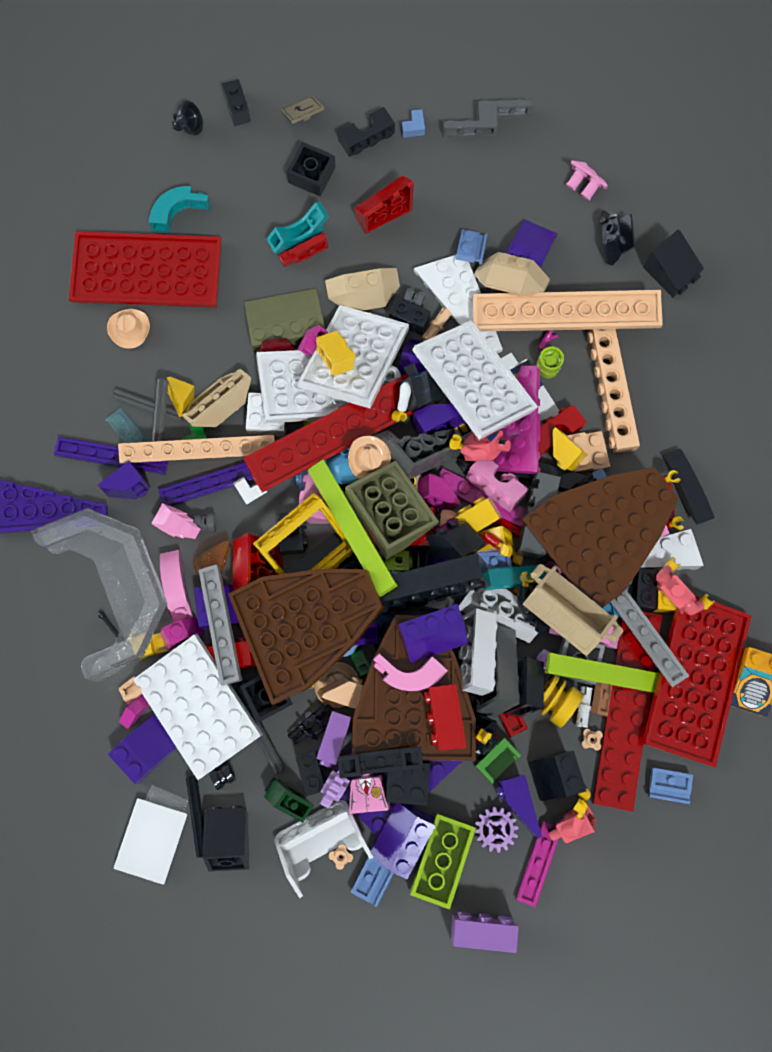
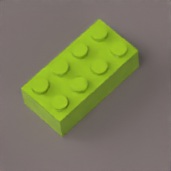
[410,813,476,909]

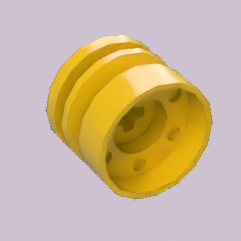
[540,675,584,728]

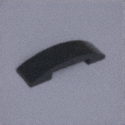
[337,746,424,778]

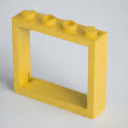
[253,493,354,575]

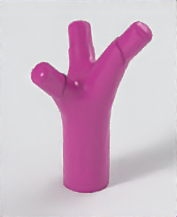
[538,330,558,351]

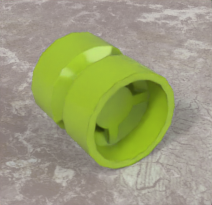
[536,347,564,378]

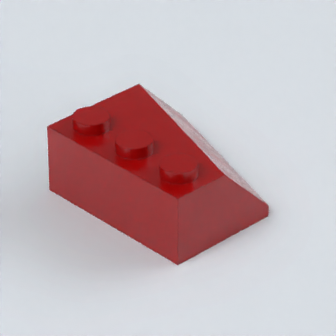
[354,175,414,234]
[233,533,284,591]

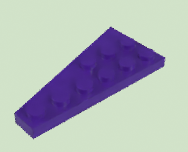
[0,480,108,534]

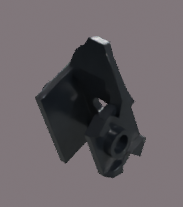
[600,210,636,266]

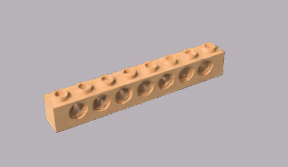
[587,329,640,454]
[118,435,274,463]

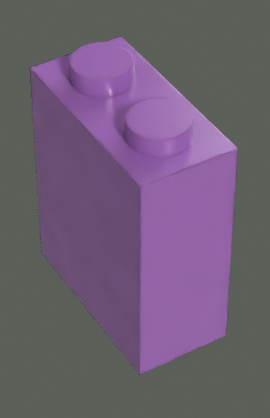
[316,711,352,768]

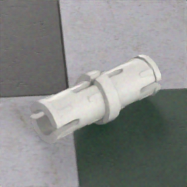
[575,686,593,728]

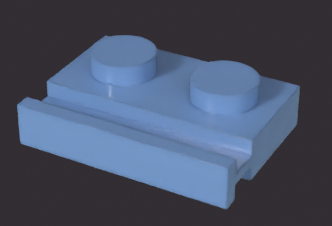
[456,229,488,264]
[648,768,693,804]
[350,857,394,907]

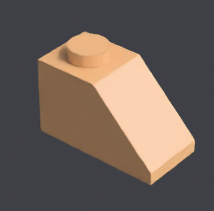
[318,676,364,709]

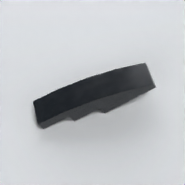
[663,448,715,525]
[514,462,590,492]

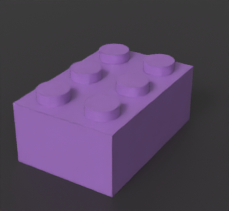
[450,911,519,953]

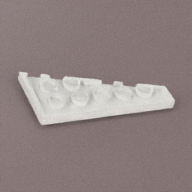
[414,255,503,353]

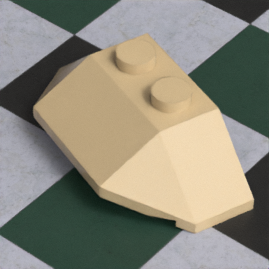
[474,252,550,295]
[325,268,400,311]
[182,369,251,427]

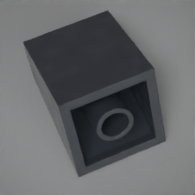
[643,229,704,298]
[528,750,586,801]
[203,806,249,872]

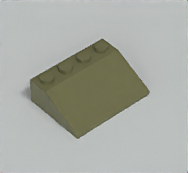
[244,288,325,354]
[345,461,439,559]

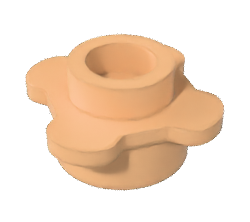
[581,729,603,751]
[329,844,353,869]

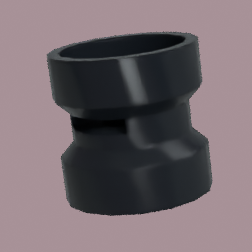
[209,763,236,790]

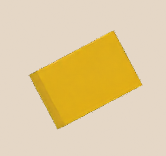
[167,377,195,417]

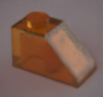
[193,541,232,575]

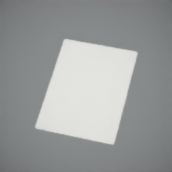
[114,799,187,884]

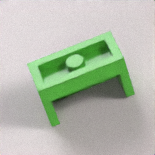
[474,738,521,784]

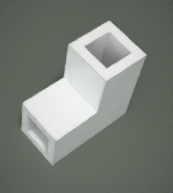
[233,477,267,504]

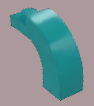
[149,186,211,233]
[266,202,330,254]

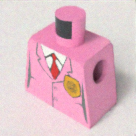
[349,774,390,814]

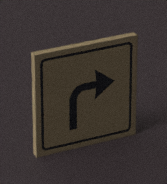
[281,95,325,124]

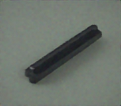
[186,776,204,858]

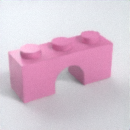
[466,461,529,513]

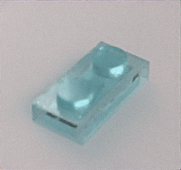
[105,408,145,443]

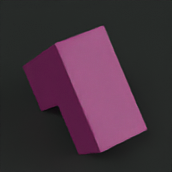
[298,325,328,356]
[119,694,149,729]

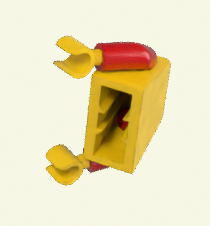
[477,526,524,566]

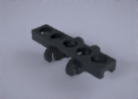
[288,701,334,744]

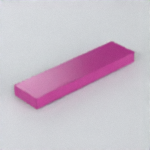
[516,821,559,908]

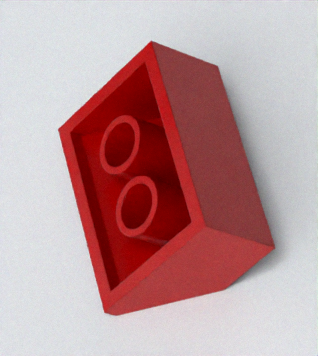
[424,683,467,750]

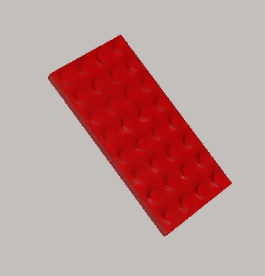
[69,231,222,308]
[642,595,752,768]

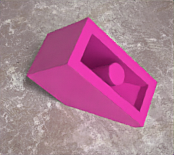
[418,474,460,510]
[160,617,204,651]

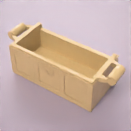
[523,564,623,656]

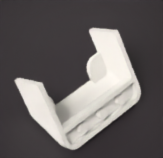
[274,800,374,898]

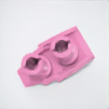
[566,160,608,201]
[151,503,201,539]

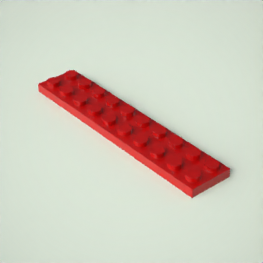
[243,374,429,493]
[592,612,663,812]

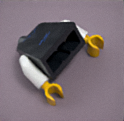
[392,363,444,422]

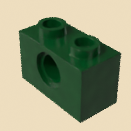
[264,779,314,823]

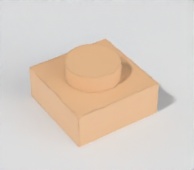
[118,676,142,704]

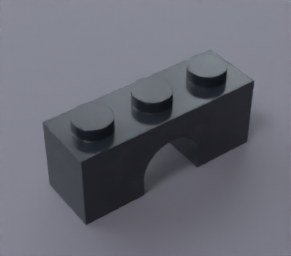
[338,107,395,157]

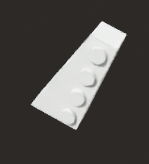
[641,529,704,570]
[459,589,538,643]
[458,608,498,696]

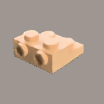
[567,431,610,474]

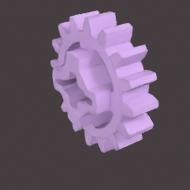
[320,770,350,808]
[475,807,519,853]

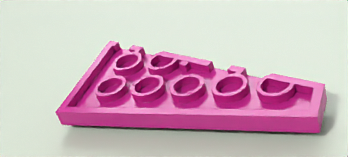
[492,366,540,474]

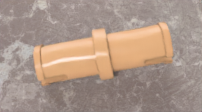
[421,307,452,341]

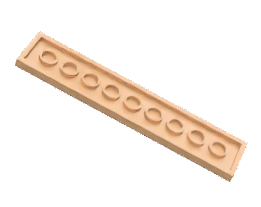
[473,290,663,332]

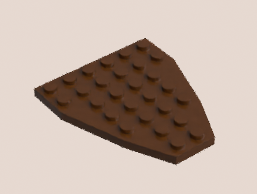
[522,467,678,608]
[228,569,384,705]
[352,615,476,761]

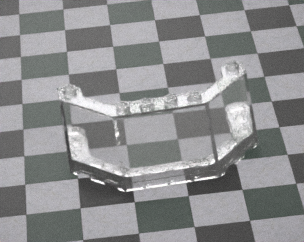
[31,508,168,682]

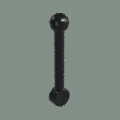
[97,611,126,644]

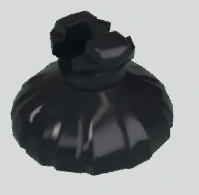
[172,100,203,136]

